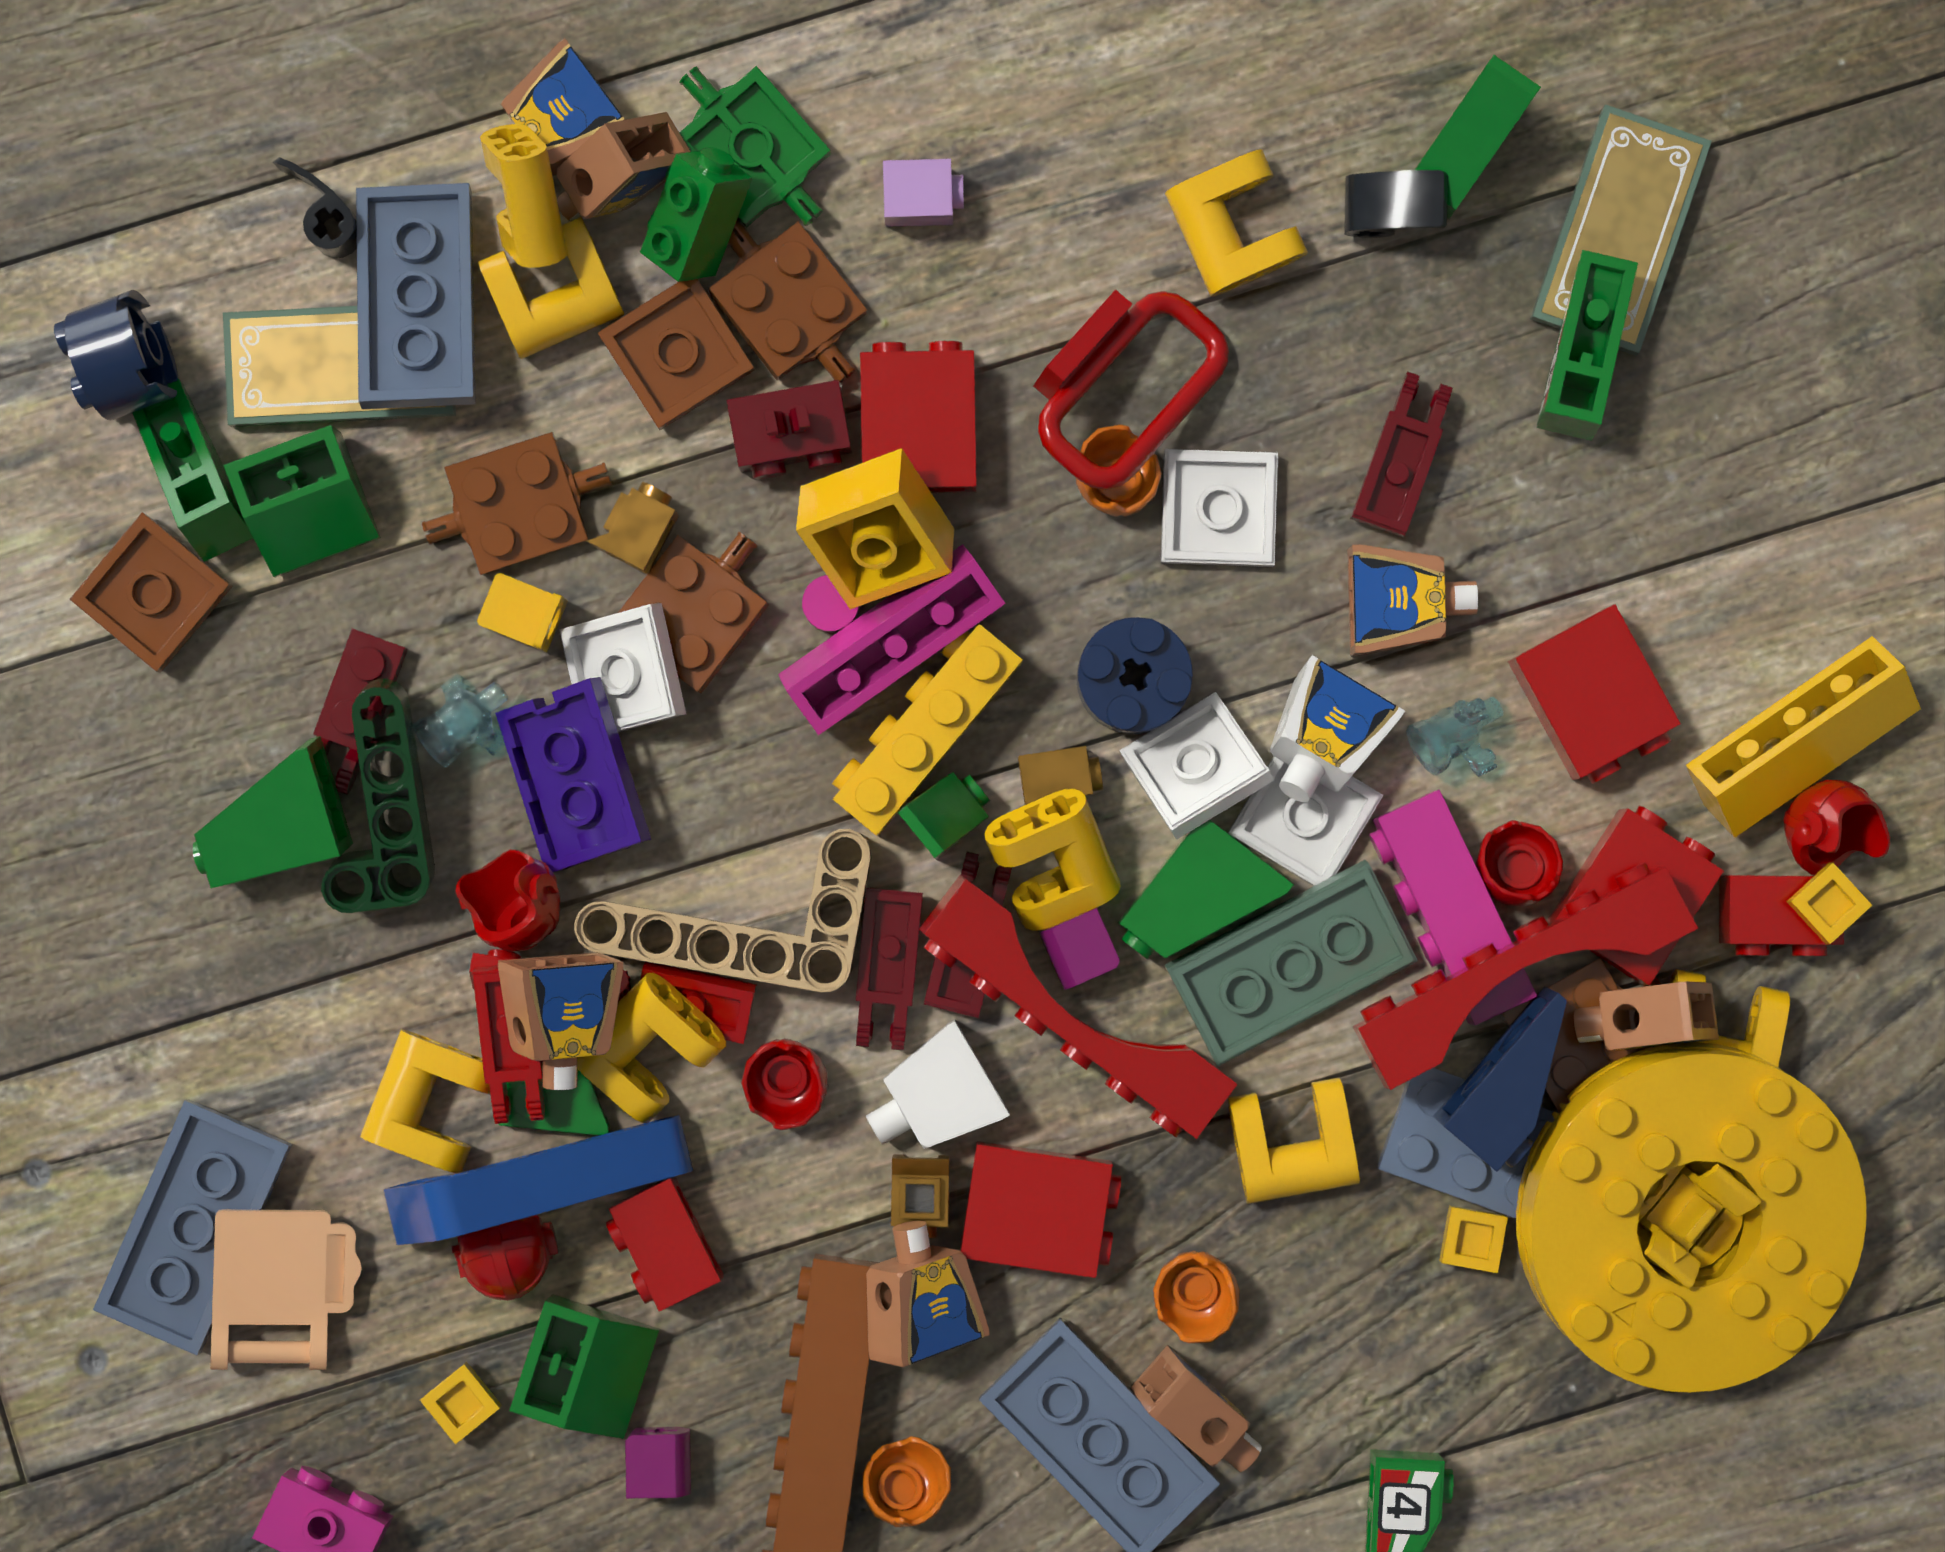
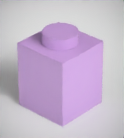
[883,159,964,227]

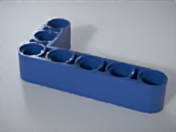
[383,1115,693,1245]

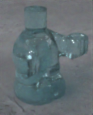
[413,674,509,768]
[1406,697,1503,777]

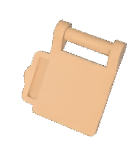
[210,1209,362,1370]

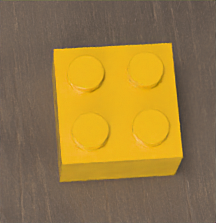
[796,448,954,609]

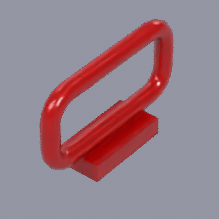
[1033,289,1229,490]

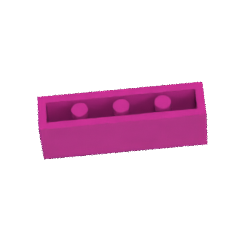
[778,544,1006,736]
[1369,789,1537,1026]

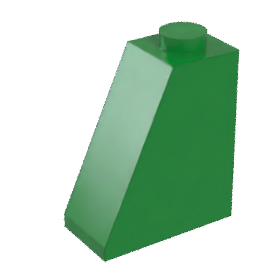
[1415,55,1541,219]
[193,736,353,889]
[1118,820,1294,960]

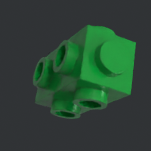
[640,147,753,282]

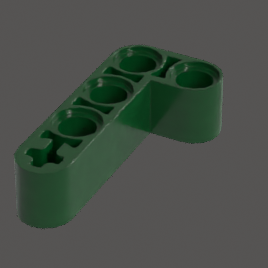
[321,678,435,913]

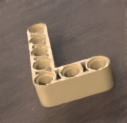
[574,829,872,992]

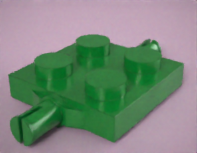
[679,66,831,228]

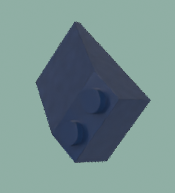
[1433,986,1567,1172]

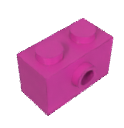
[252,1466,393,1552]

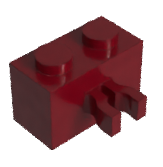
[726,380,852,480]

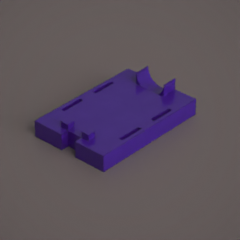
[495,677,652,873]

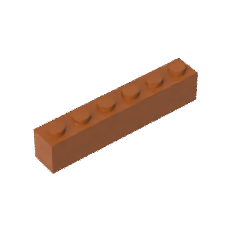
[762,1254,880,1552]

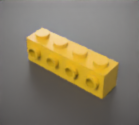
[832,624,1023,837]
[1686,636,1921,838]

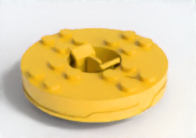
[1516,1042,1866,1393]

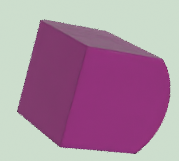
[1039,908,1120,990]
[625,1427,691,1499]

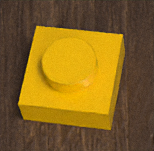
[1786,863,1872,944]
[1439,1205,1508,1273]
[420,1362,502,1444]

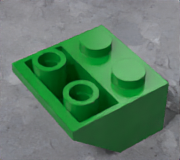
[223,425,381,578]
[509,1294,660,1439]

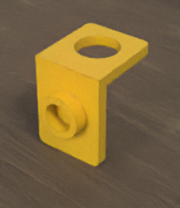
[477,573,568,652]

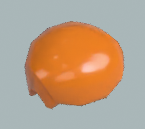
[1076,424,1162,517]
[1153,1251,1240,1343]
[862,1436,951,1527]

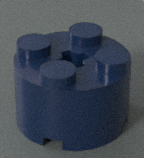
[54,290,178,421]
[1077,617,1193,734]

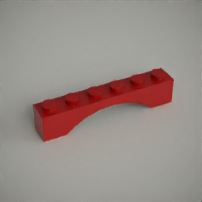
[1352,862,1698,1090]
[919,875,1238,1139]

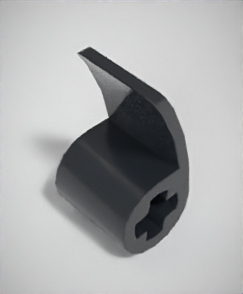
[273,157,357,258]
[1344,170,1448,238]

